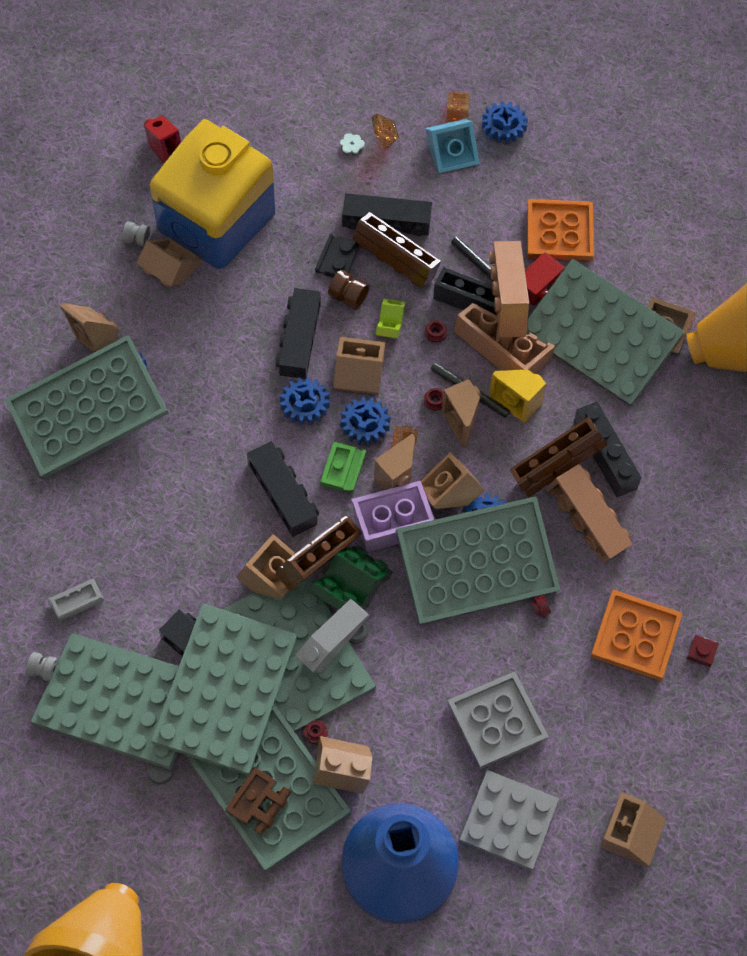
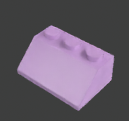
[352,481,434,552]

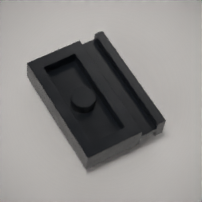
[315,234,360,278]

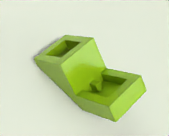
[376,298,406,339]

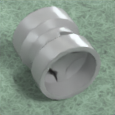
[122,221,150,247]
[26,652,59,682]

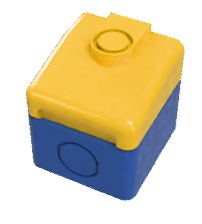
[150,119,275,269]

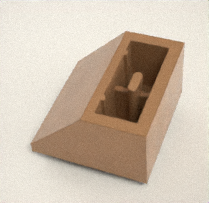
[333,337,385,396]
[600,792,666,868]

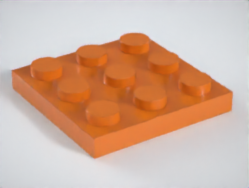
[527,199,594,261]
[590,590,683,681]

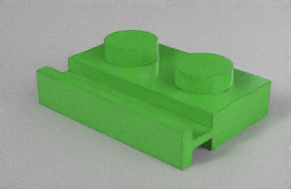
[320,442,366,494]

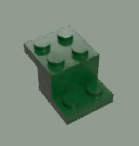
[309,546,393,610]

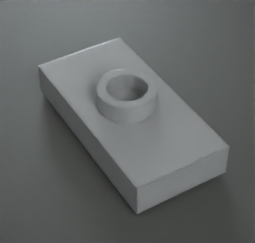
[49,578,104,622]

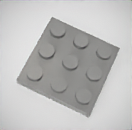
[447,671,549,769]
[459,770,559,871]

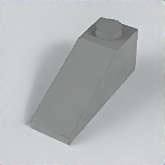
[295,599,370,673]

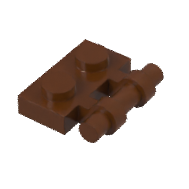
[225,767,291,836]

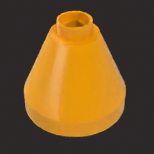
[687,283,747,373]
[24,883,143,956]

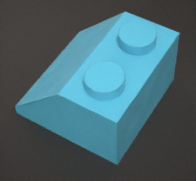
[425,119,480,173]

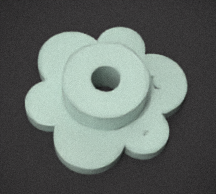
[340,133,365,154]

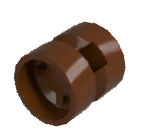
[328,270,370,310]

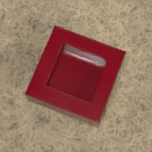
[687,634,719,667]

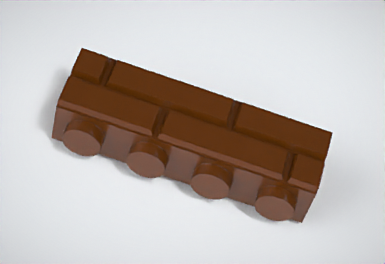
[352,212,441,288]
[509,417,608,498]
[275,516,362,591]

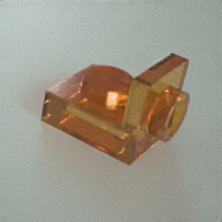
[446,91,470,122]
[371,113,399,149]
[392,426,418,447]

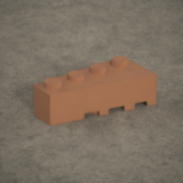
[489,241,529,337]
[454,303,555,374]
[545,464,633,564]

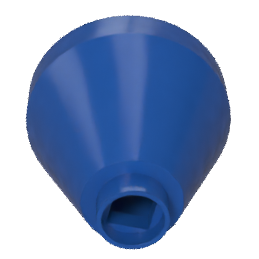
[342,804,459,924]

